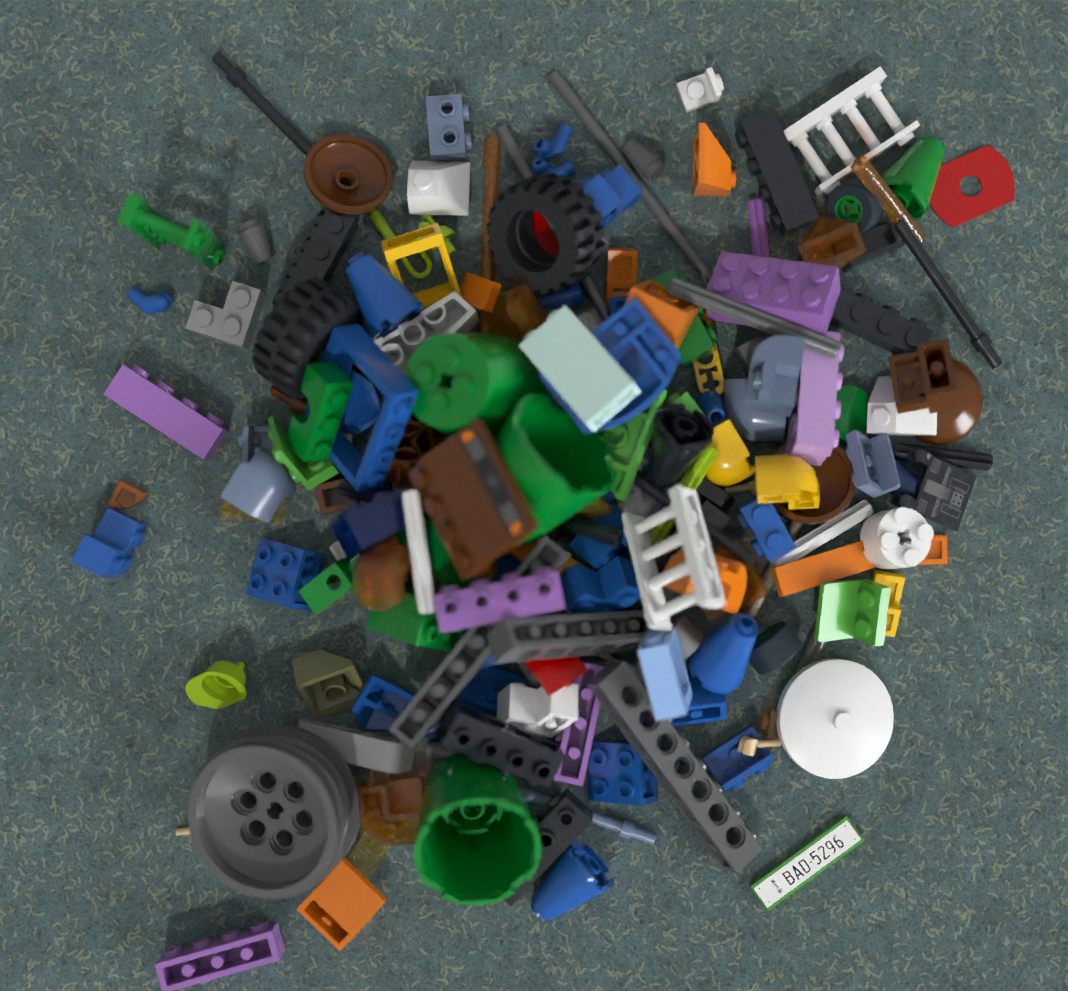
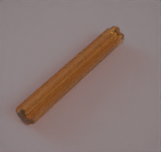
[851,155,925,243]

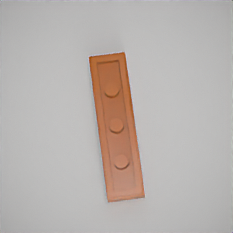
[771,541,876,597]

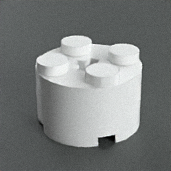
[860,507,934,569]

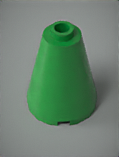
[874,136,945,221]

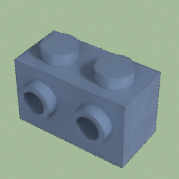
[426,94,472,161]

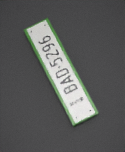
[749,815,864,911]

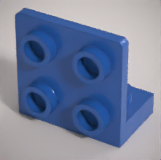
[246,538,327,611]
[588,741,658,806]

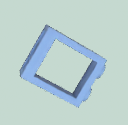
[637,626,693,721]

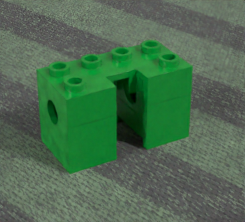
[366,511,478,651]

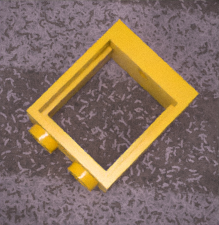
[381,223,462,315]

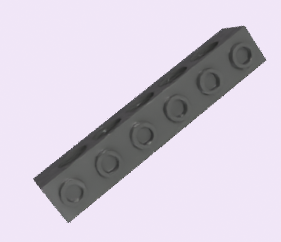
[486,610,649,663]

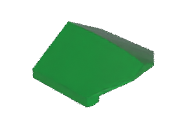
[835,385,869,444]

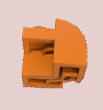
[663,549,747,614]

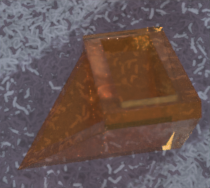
[798,215,866,269]

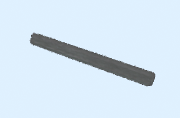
[667,277,841,358]

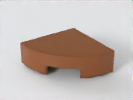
[107,479,148,509]

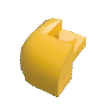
[704,419,756,487]
[755,454,820,510]

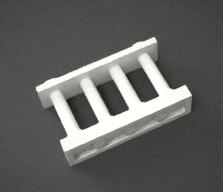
[783,66,920,196]
[621,485,727,631]

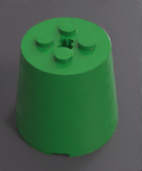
[404,333,547,439]
[494,394,617,547]
[414,752,541,905]

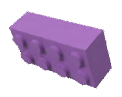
[706,251,841,336]

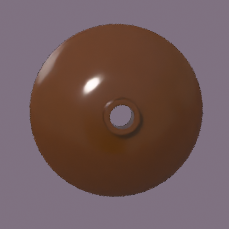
[303,134,393,214]
[911,359,983,445]
[772,444,856,524]

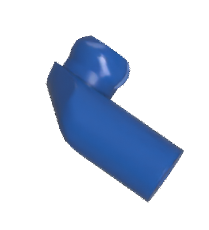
[533,124,573,160]
[531,158,576,177]
[127,286,173,314]

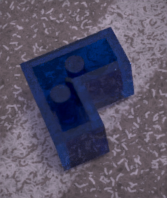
[331,489,406,559]

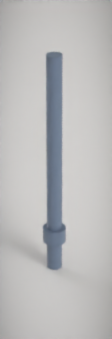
[517,785,657,845]

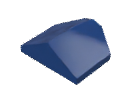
[339,369,382,435]
[351,673,416,732]

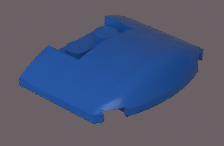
[538,298,682,434]

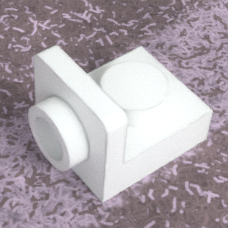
[676,67,724,113]

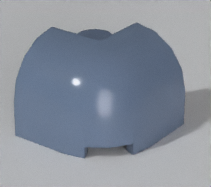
[745,335,806,417]
[722,379,786,443]
[220,446,297,523]

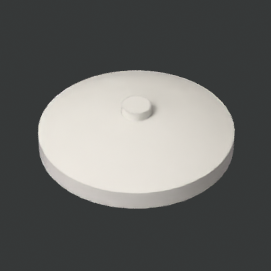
[776,658,894,779]

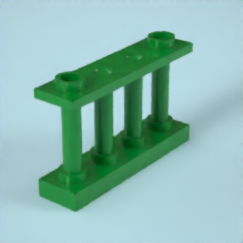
[117,193,226,271]

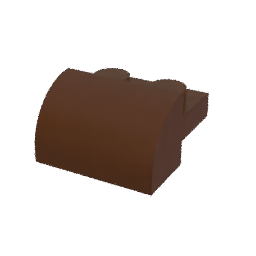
[888,338,958,414]

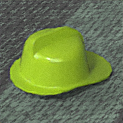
[185,660,247,709]

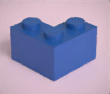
[580,164,643,228]
[71,508,146,578]
[560,556,641,614]

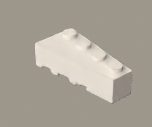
[354,291,479,384]

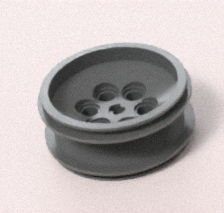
[188,724,361,899]

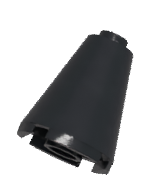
[647,404,714,487]

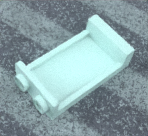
[518,305,641,433]

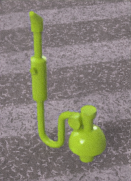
[370,209,456,279]

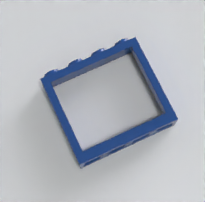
[304,324,419,492]

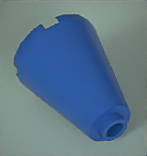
[346,252,424,340]
[686,613,758,694]
[531,839,614,920]

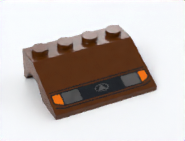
[408,418,539,580]

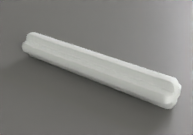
[402,490,436,614]
[770,500,873,567]

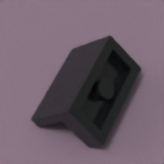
[833,222,905,273]

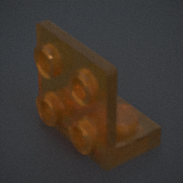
[477,283,547,342]

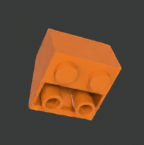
[296,857,388,951]

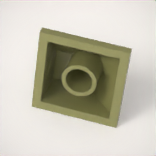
[292,649,365,721]

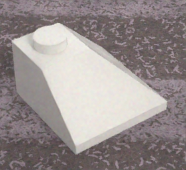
[407,161,470,216]
[867,376,937,435]

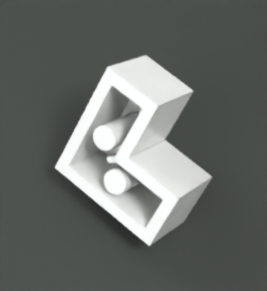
[497,682,578,738]

